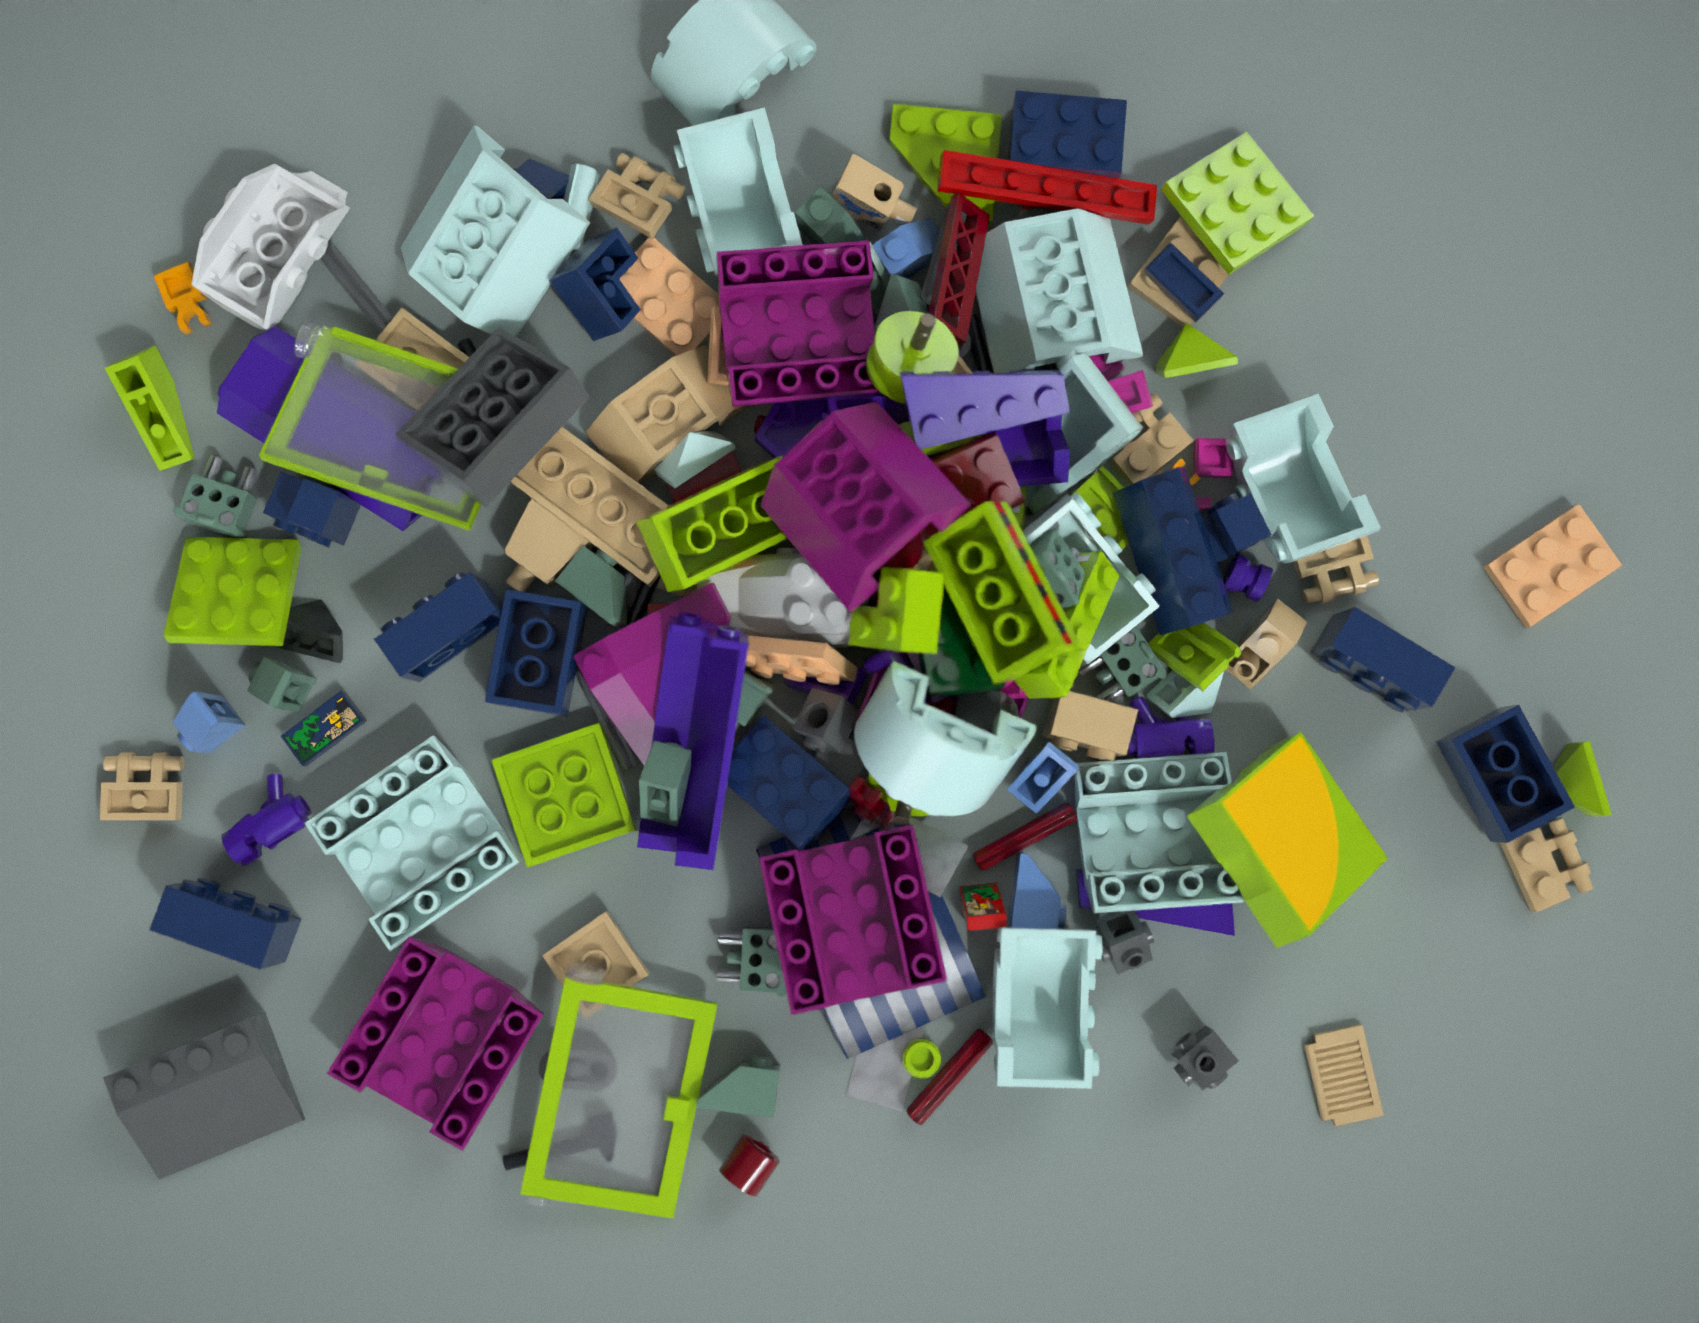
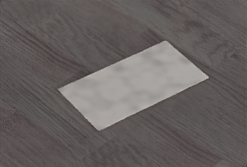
[850,810,969,897]
[845,1025,925,1111]

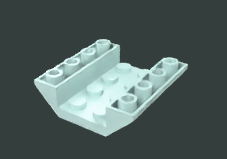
[401,126,590,337]
[975,208,1143,373]
[305,736,520,951]
[1075,752,1245,913]

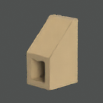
[1226,599,1307,690]

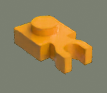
[153,262,212,335]

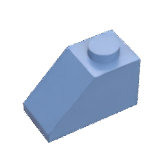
[872,218,939,279]
[173,691,245,753]
[1007,742,1080,814]
[1007,853,1066,929]

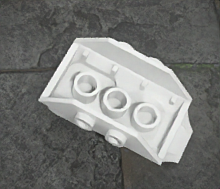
[191,164,350,331]
[697,548,869,648]

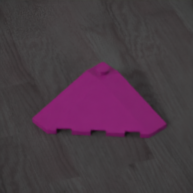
[574,582,731,766]

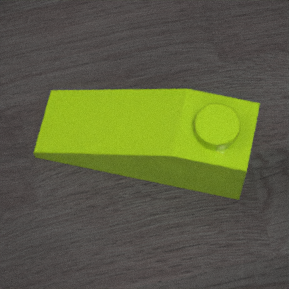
[104,345,195,471]

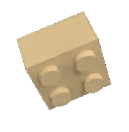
[1042,691,1138,761]

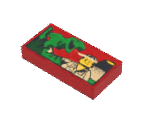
[959,882,1007,931]

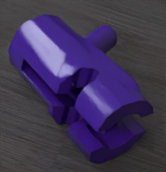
[1127,696,1215,759]
[221,774,312,866]

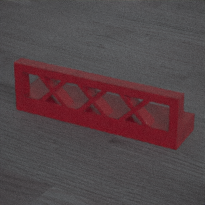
[928,192,990,345]

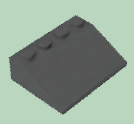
[395,327,590,508]
[103,1012,305,1179]

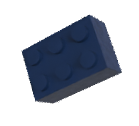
[1007,90,1127,178]
[374,572,503,682]
[485,589,588,717]
[1310,607,1456,713]
[1436,705,1575,843]
[727,715,851,850]
[149,877,301,970]

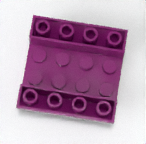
[716,241,880,406]
[761,402,972,613]
[759,825,947,1015]
[326,936,544,1151]

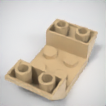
[586,345,750,485]

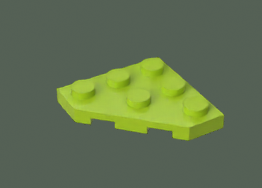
[889,104,1002,226]

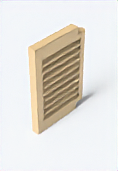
[1304,1024,1384,1126]

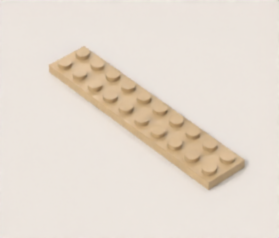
[356,308,668,587]

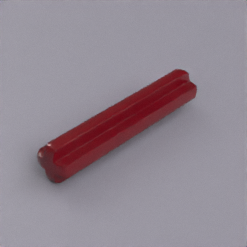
[973,803,1077,870]
[906,1028,993,1125]

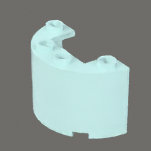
[651,0,817,126]
[673,107,802,275]
[1027,350,1143,514]
[1226,394,1381,563]
[1022,493,1160,664]
[855,661,1036,816]
[992,928,1102,1089]

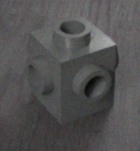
[1095,910,1154,974]
[1171,1025,1238,1091]

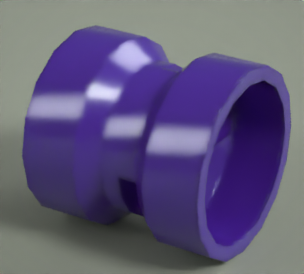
[1223,553,1273,602]

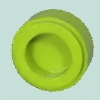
[902,1038,941,1079]

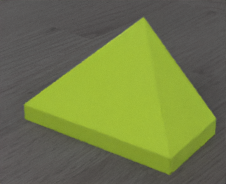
[1155,322,1238,378]
[1553,741,1612,817]

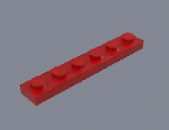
[937,150,1157,225]

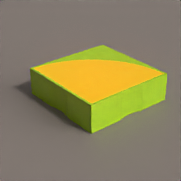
[1187,731,1388,948]

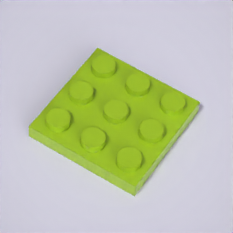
[1161,132,1314,275]
[163,537,302,646]
[491,723,637,868]

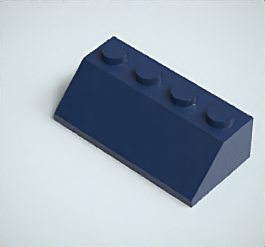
[1112,467,1234,636]

